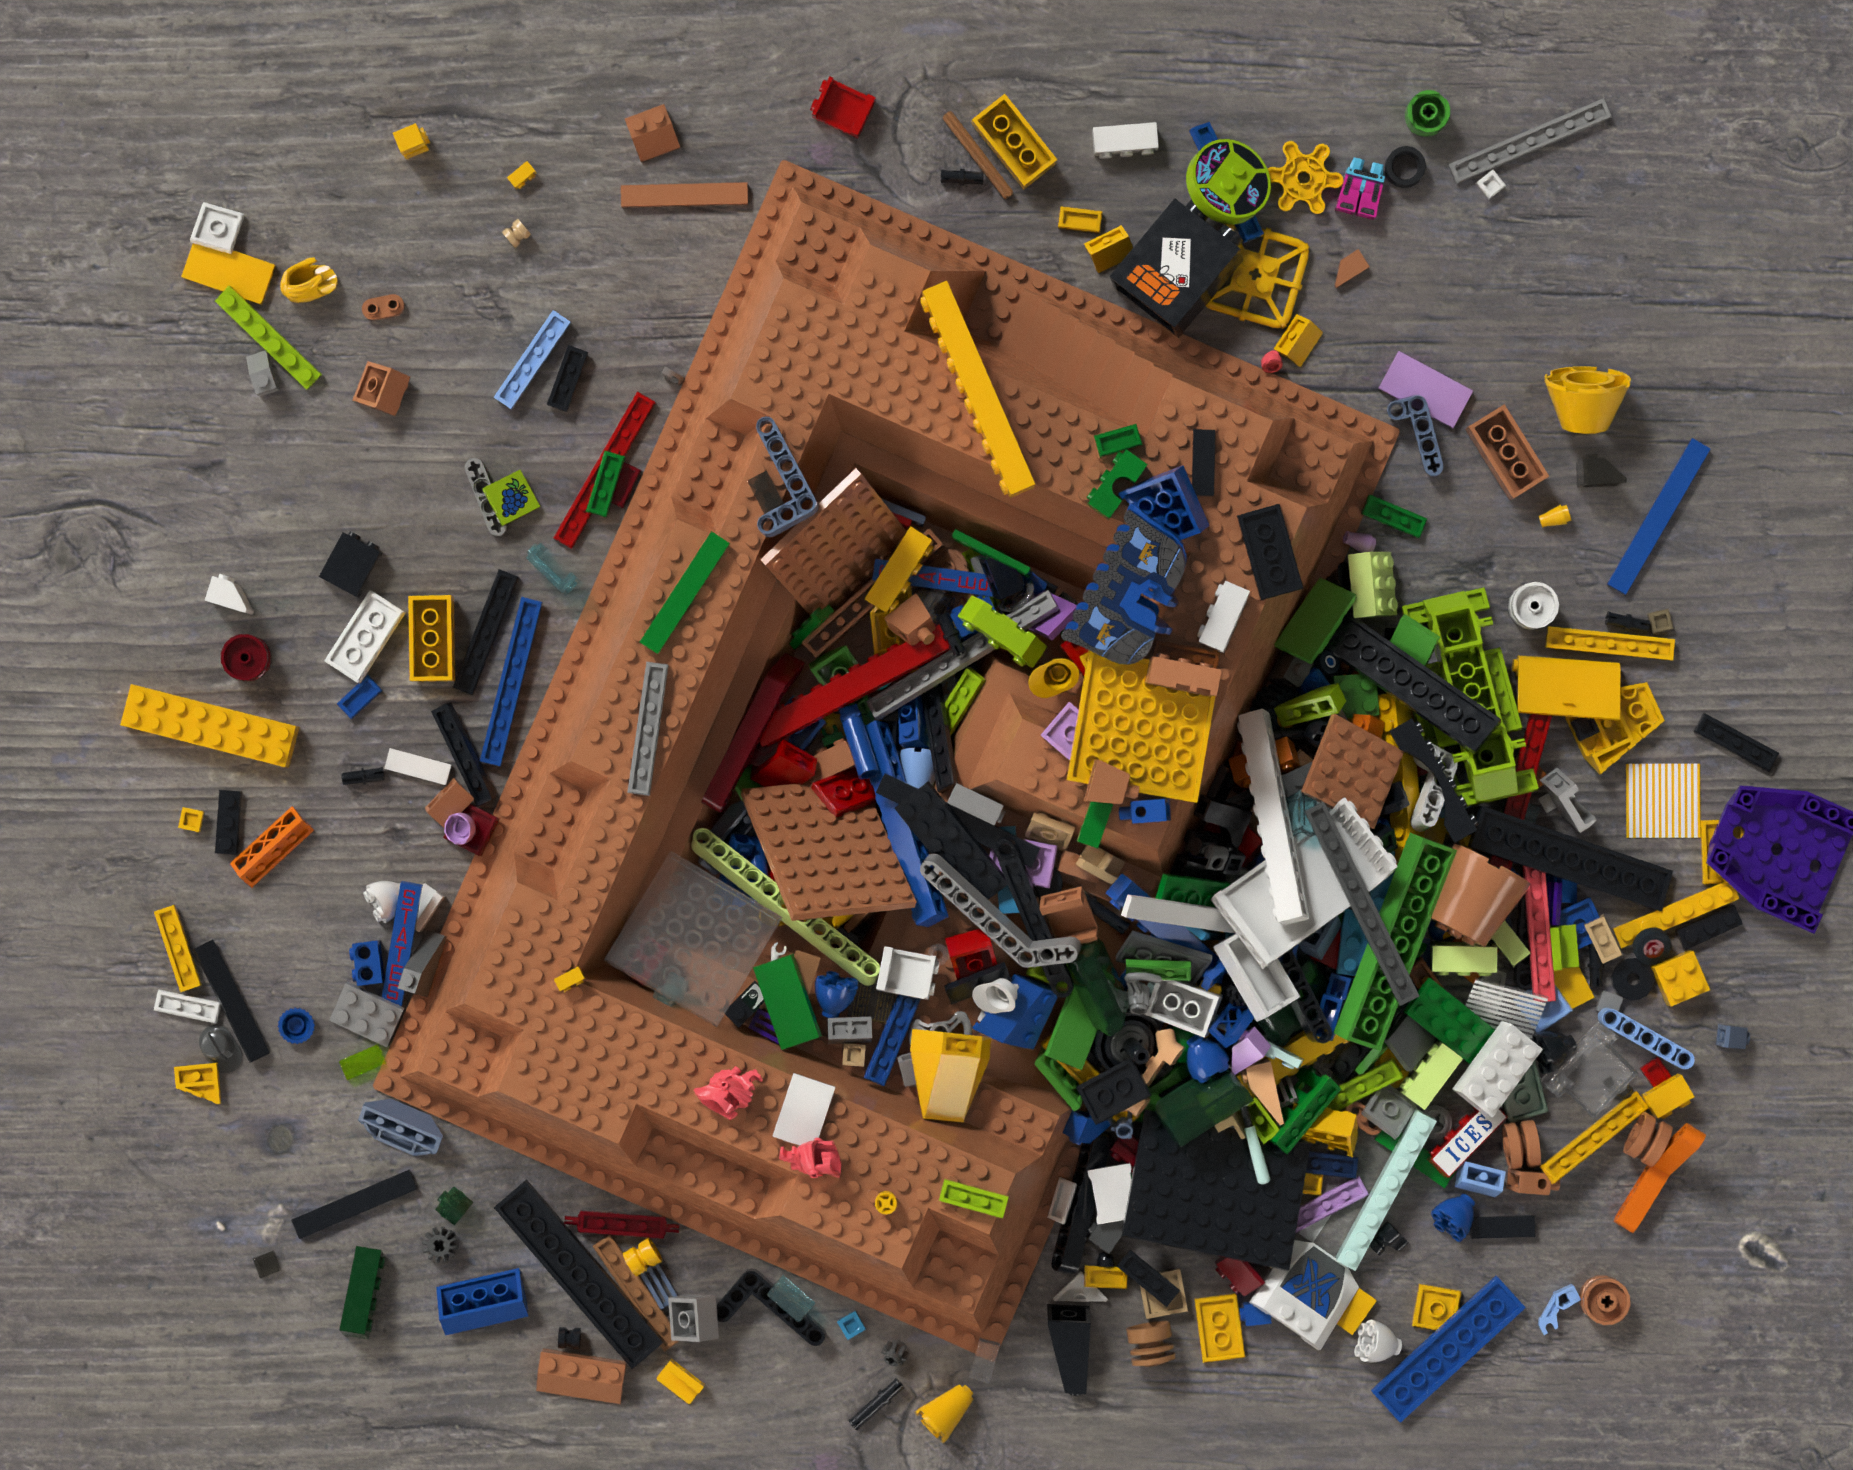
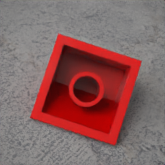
[945,929,997,980]

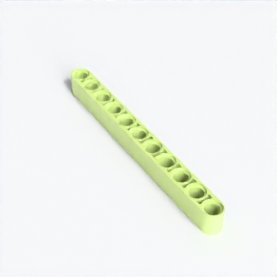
[691,828,880,986]

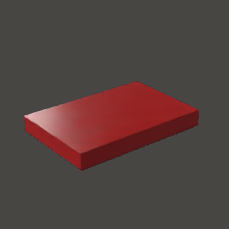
[811,767,876,818]

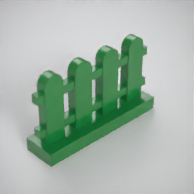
[1269,1067,1341,1154]

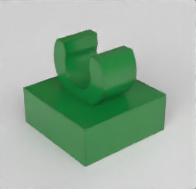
[822,724,844,749]

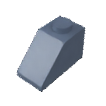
[1716,1024,1750,1049]

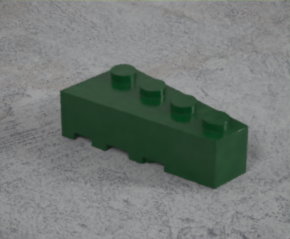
[339,1246,386,1339]

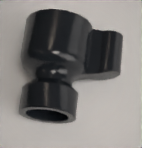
[1369,1221,1409,1256]

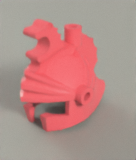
[694,1066,763,1121]
[779,1138,841,1178]

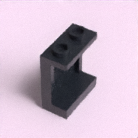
[319,531,383,598]

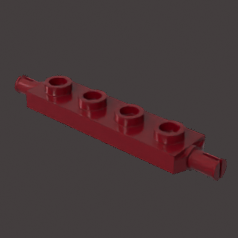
[564,1210,680,1239]

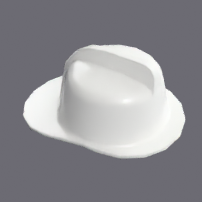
[972,978,1019,1013]

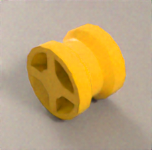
[875,1191,897,1215]

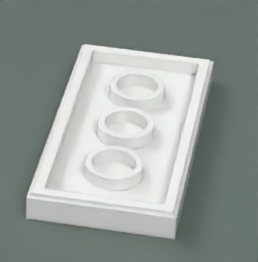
[324,590,406,684]

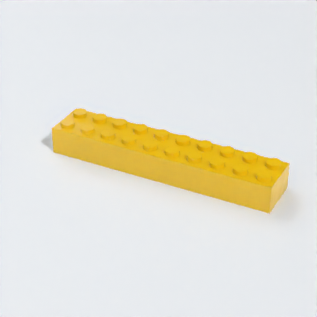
[920,281,1035,498]

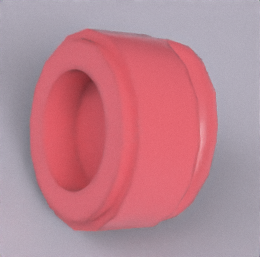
[1261,350,1283,373]

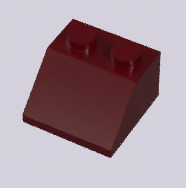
[1215,1257,1265,1297]

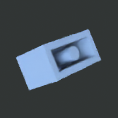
[1455,1161,1506,1197]

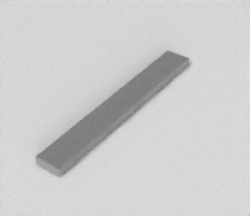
[1448,98,1612,185]

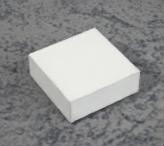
[1476,170,1506,200]

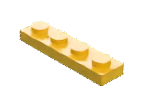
[154,905,202,992]

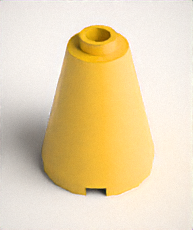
[915,1384,974,1443]

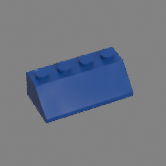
[436,1268,529,1336]

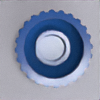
[277,1007,315,1044]

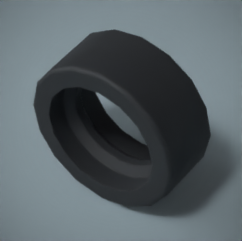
[1384,146,1426,188]

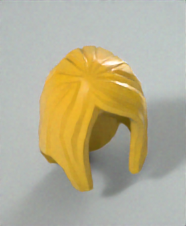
[280,257,338,303]

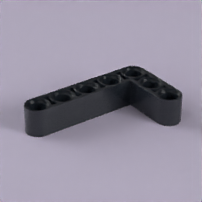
[717,1268,825,1346]

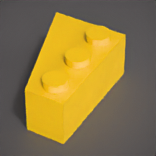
[1292,1103,1359,1158]

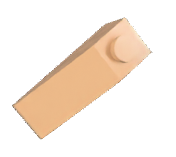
[1241,1059,1284,1125]

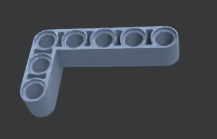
[756,417,818,537]

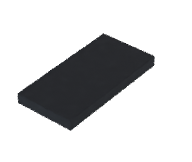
[1237,504,1303,601]

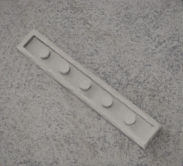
[627,662,669,796]

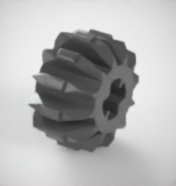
[422,1226,459,1263]

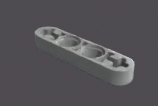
[465,458,508,537]

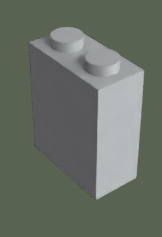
[947,783,1006,825]

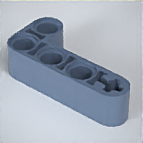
[1387,395,1443,476]

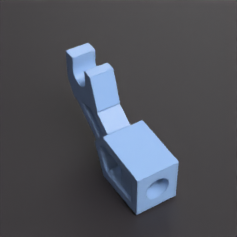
[1538,1284,1581,1335]

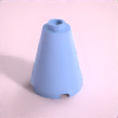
[900,748,935,789]

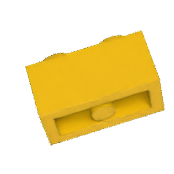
[507,161,536,190]
[554,966,585,992]

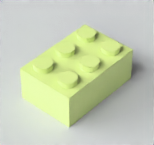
[1348,552,1398,618]
[1430,941,1497,976]
[1399,1041,1463,1110]

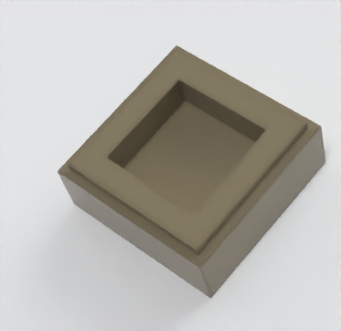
[1647,609,1674,634]

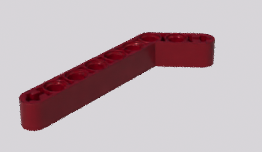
[701,653,805,813]

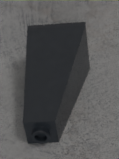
[1047,1304,1091,1396]

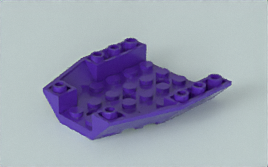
[1706,785,1853,934]

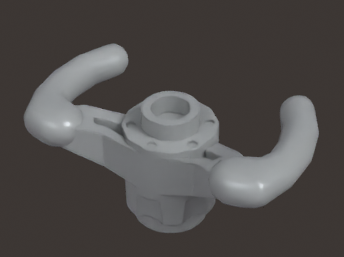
[1118,972,1162,1015]
[907,1011,972,1046]

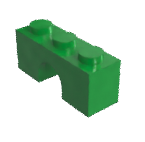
[1087,449,1148,520]

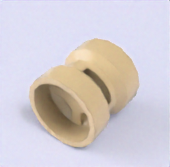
[502,219,531,248]

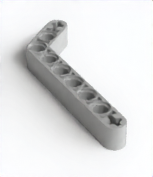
[920,854,1081,968]

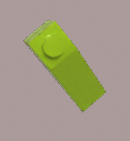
[1274,683,1346,727]

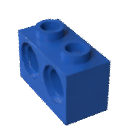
[349,940,385,986]

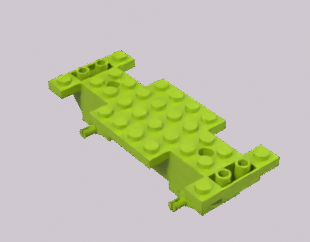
[1401,587,1539,807]

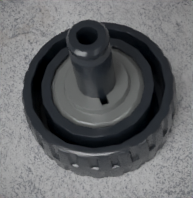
[1090,1003,1161,1074]

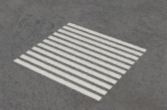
[1465,978,1549,1040]

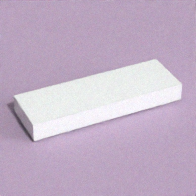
[384,748,452,785]
[154,989,221,1024]

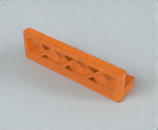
[230,806,314,888]

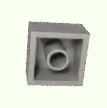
[668,1294,719,1342]

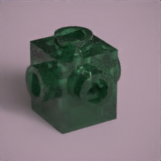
[435,1187,473,1226]

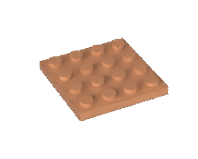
[1301,714,1404,829]

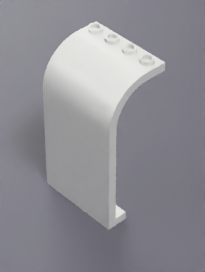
[1211,797,1398,969]

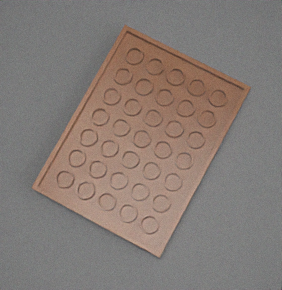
[760,468,907,619]
[741,782,916,921]

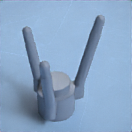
[1107,1111,1135,1139]

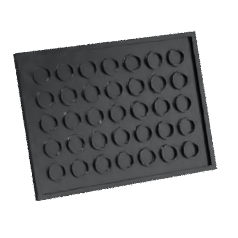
[1121,1109,1311,1271]

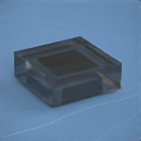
[253,1250,281,1278]

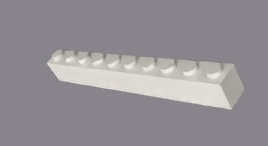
[1237,709,1309,925]

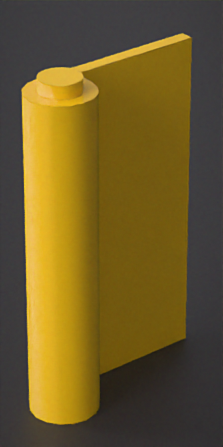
[1512,655,1621,720]

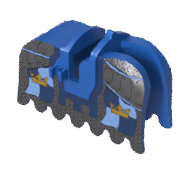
[1061,503,1187,664]

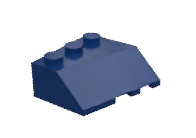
[1118,465,1210,540]
[972,974,1058,1050]

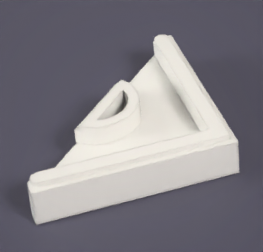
[1053,1271,1108,1302]

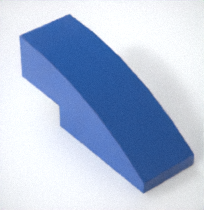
[1316,972,1354,1041]

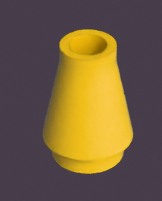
[1539,504,1572,528]

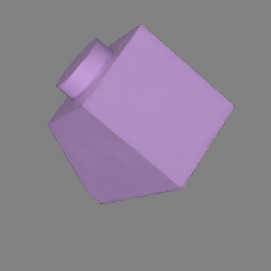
[1232,1027,1271,1075]

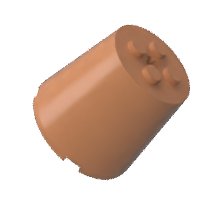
[1431,844,1530,947]

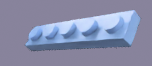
[494,310,571,410]

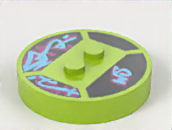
[1186,139,1271,225]

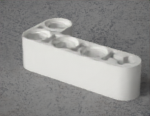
[1410,744,1458,832]

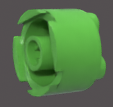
[1405,90,1450,137]

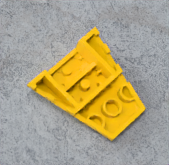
[1565,682,1665,775]

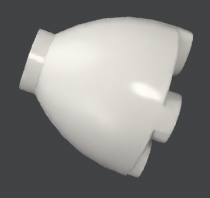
[363,881,400,923]
[1354,1320,1402,1363]

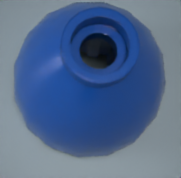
[815,971,858,1018]
[1187,1035,1229,1083]
[1431,1194,1475,1242]

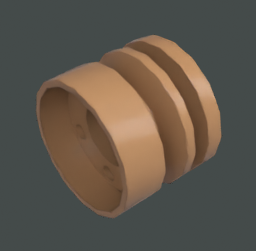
[1126,1321,1176,1367]

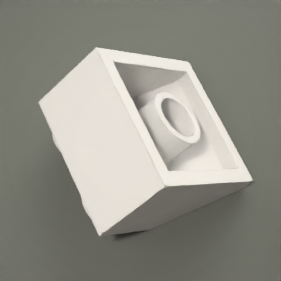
[205,574,254,615]

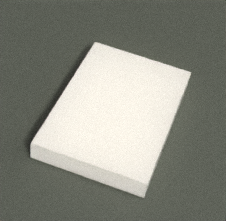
[773,1073,835,1146]

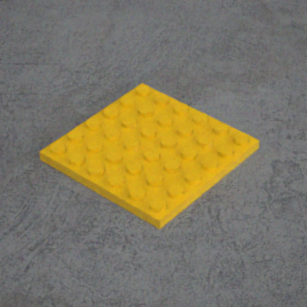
[1066,650,1216,803]

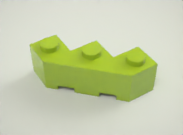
[957,596,1047,668]

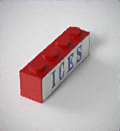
[1427,1107,1508,1178]

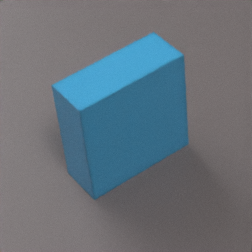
[837,1310,866,1340]

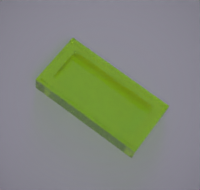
[339,1044,386,1080]

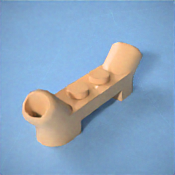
[1122,1029,1185,1117]

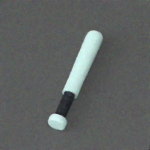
[1236,1099,1270,1184]

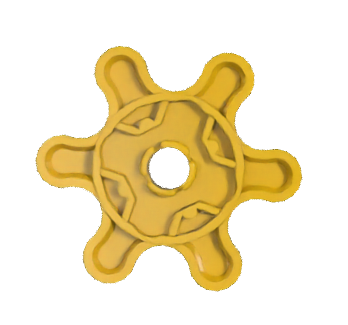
[1267,141,1343,214]

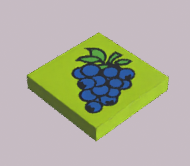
[482,470,540,526]

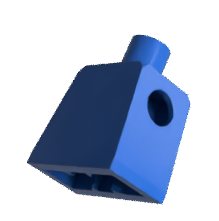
[1119,798,1171,824]

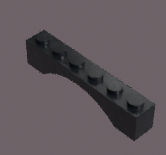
[1389,718,1479,844]

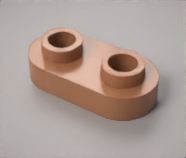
[362,294,405,321]
[1344,1101,1382,1135]

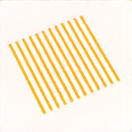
[1626,764,1700,838]

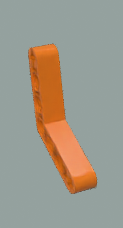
[1614,1123,1706,1233]

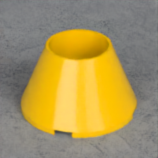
[1544,366,1631,434]

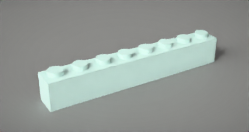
[1335,1108,1437,1271]

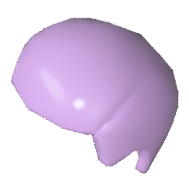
[444,813,476,845]

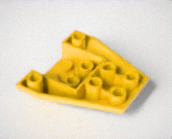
[910,1029,992,1122]

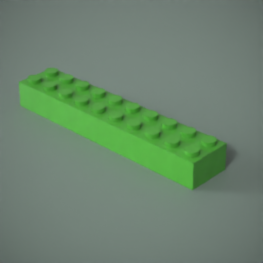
[1334,833,1457,1051]

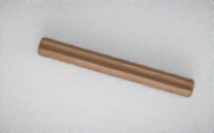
[943,111,1013,199]

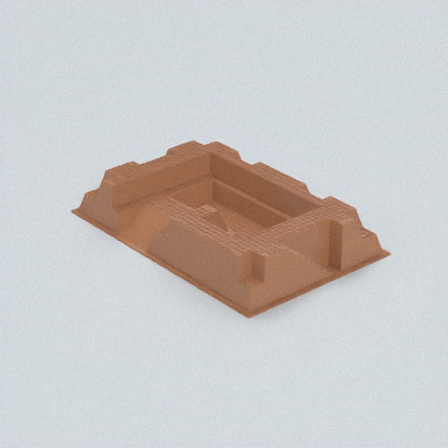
[373,160,1400,1360]

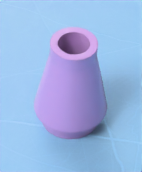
[1343,531,1376,553]

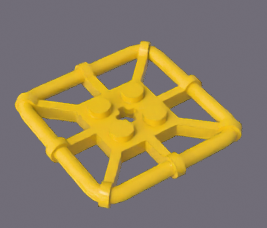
[1206,224,1310,329]

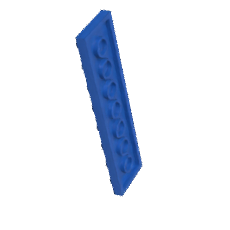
[1371,1276,1526,1423]

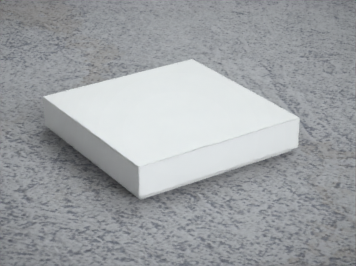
[190,202,244,254]

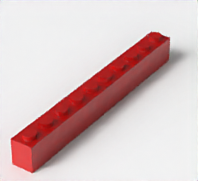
[760,623,951,749]

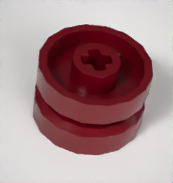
[221,634,272,681]

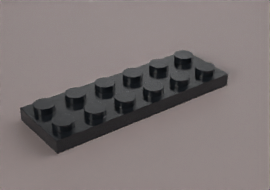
[894,781,1008,909]

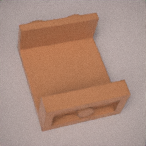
[1039,886,1099,948]

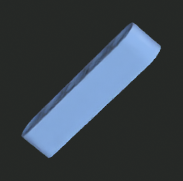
[1598,1008,1695,1069]

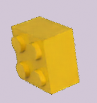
[1650,950,1710,1007]

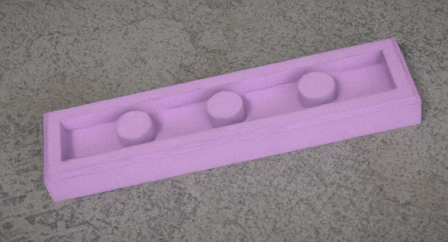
[1296,1175,1369,1233]

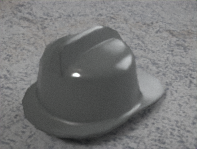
[199,1025,242,1073]

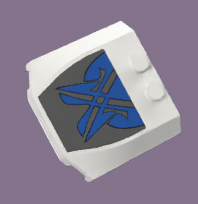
[1250,1240,1359,1350]

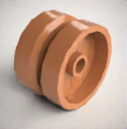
[1623,1112,1673,1167]
[1502,1120,1541,1170]
[1579,1275,1630,1325]

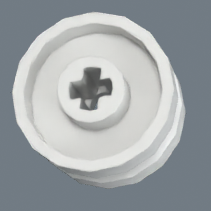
[1508,582,1559,630]

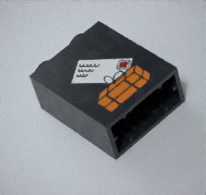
[1109,198,1243,338]

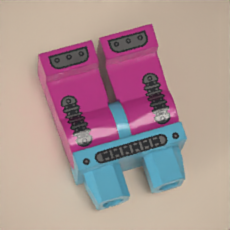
[1335,157,1385,220]

